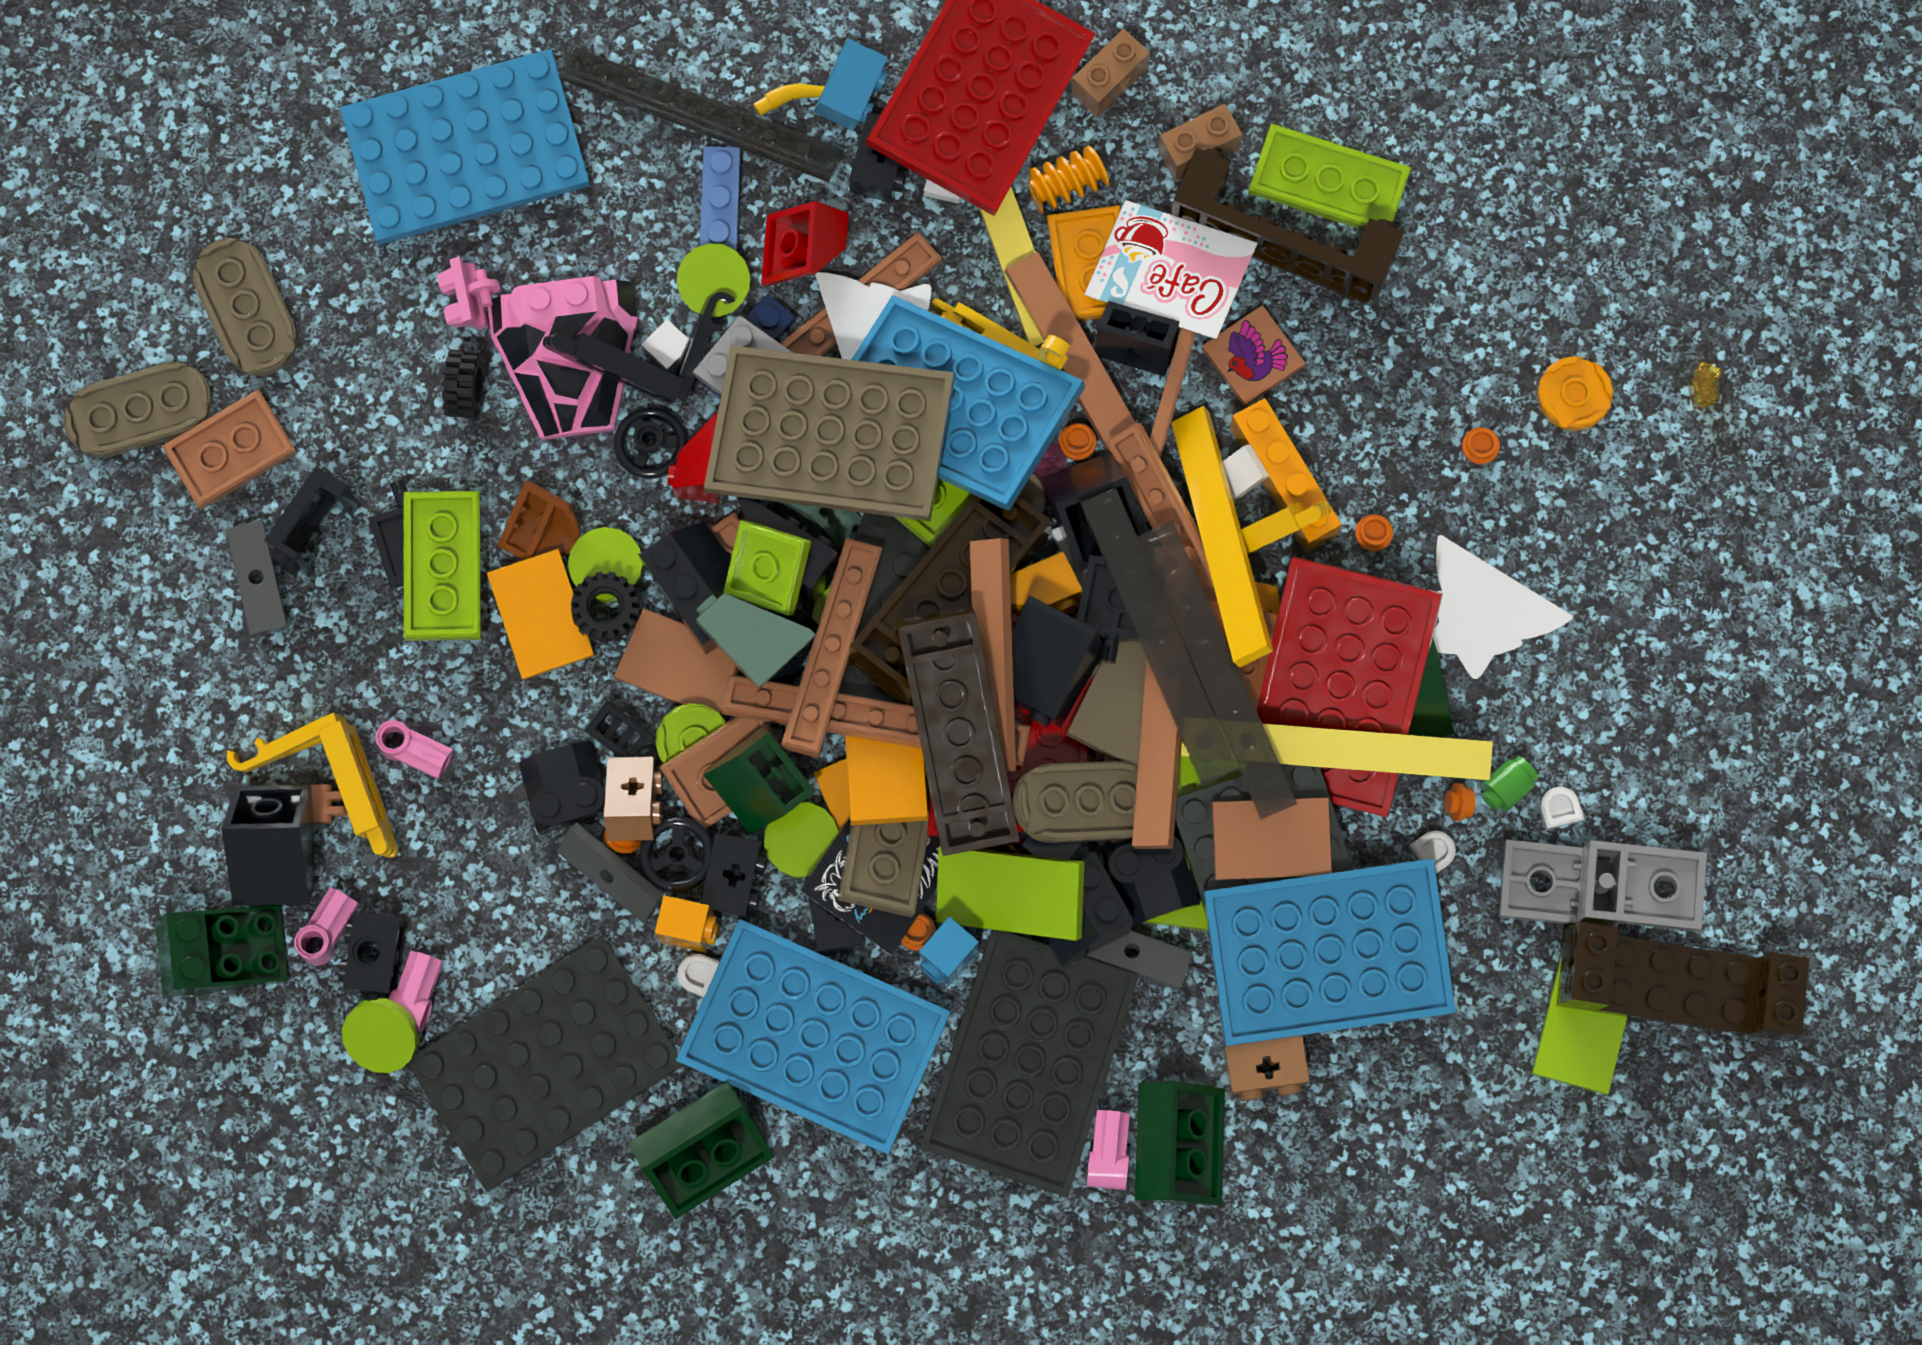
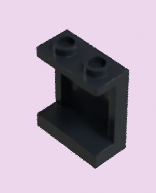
[264,466,360,577]

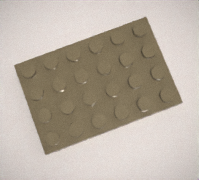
[704,345,955,521]

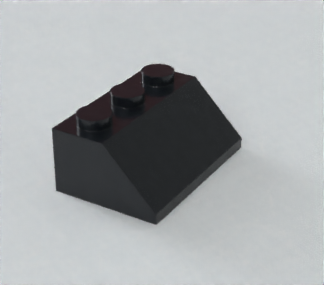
[638,521,767,655]

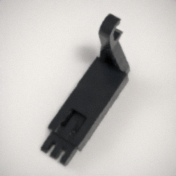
[543,292,735,403]

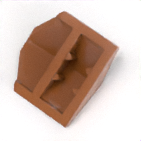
[497,480,581,560]

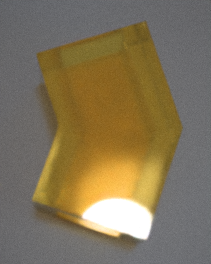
[1688,361,1723,409]

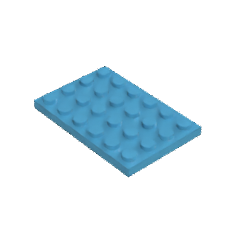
[340,49,590,245]
[851,295,1085,511]
[1202,859,1456,1046]
[676,919,951,1155]

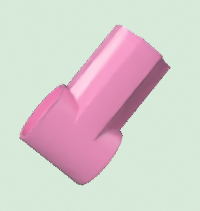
[376,720,454,780]
[294,887,360,966]
[389,951,443,1033]
[1086,1110,1130,1190]

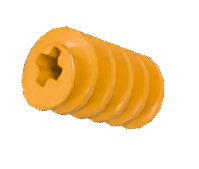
[1028,146,1109,214]

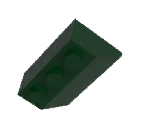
[628,1081,774,1220]
[1135,1081,1225,1206]

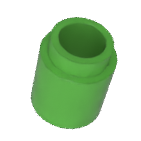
[1481,756,1539,812]

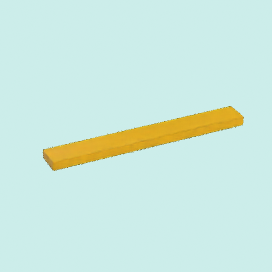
[1171,406,1273,667]

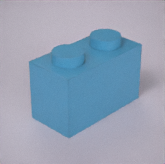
[813,38,888,131]
[919,917,979,986]

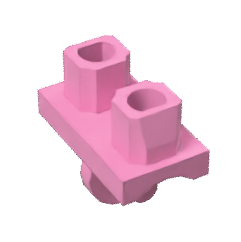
[437,257,500,330]

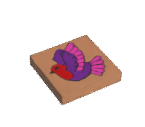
[1201,305,1306,408]

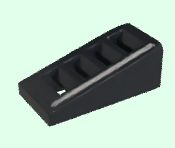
[582,700,659,763]

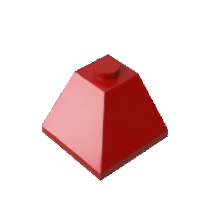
[761,201,849,287]
[667,412,721,504]

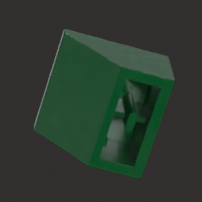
[703,727,815,834]

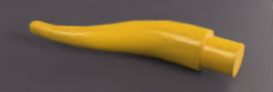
[753,83,825,117]

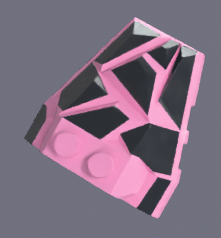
[488,276,639,440]

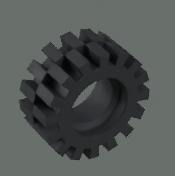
[442,349,485,419]
[571,572,639,643]

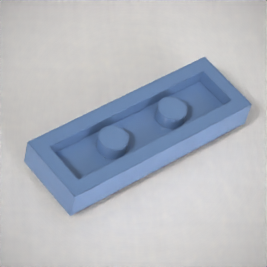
[700,147,741,253]

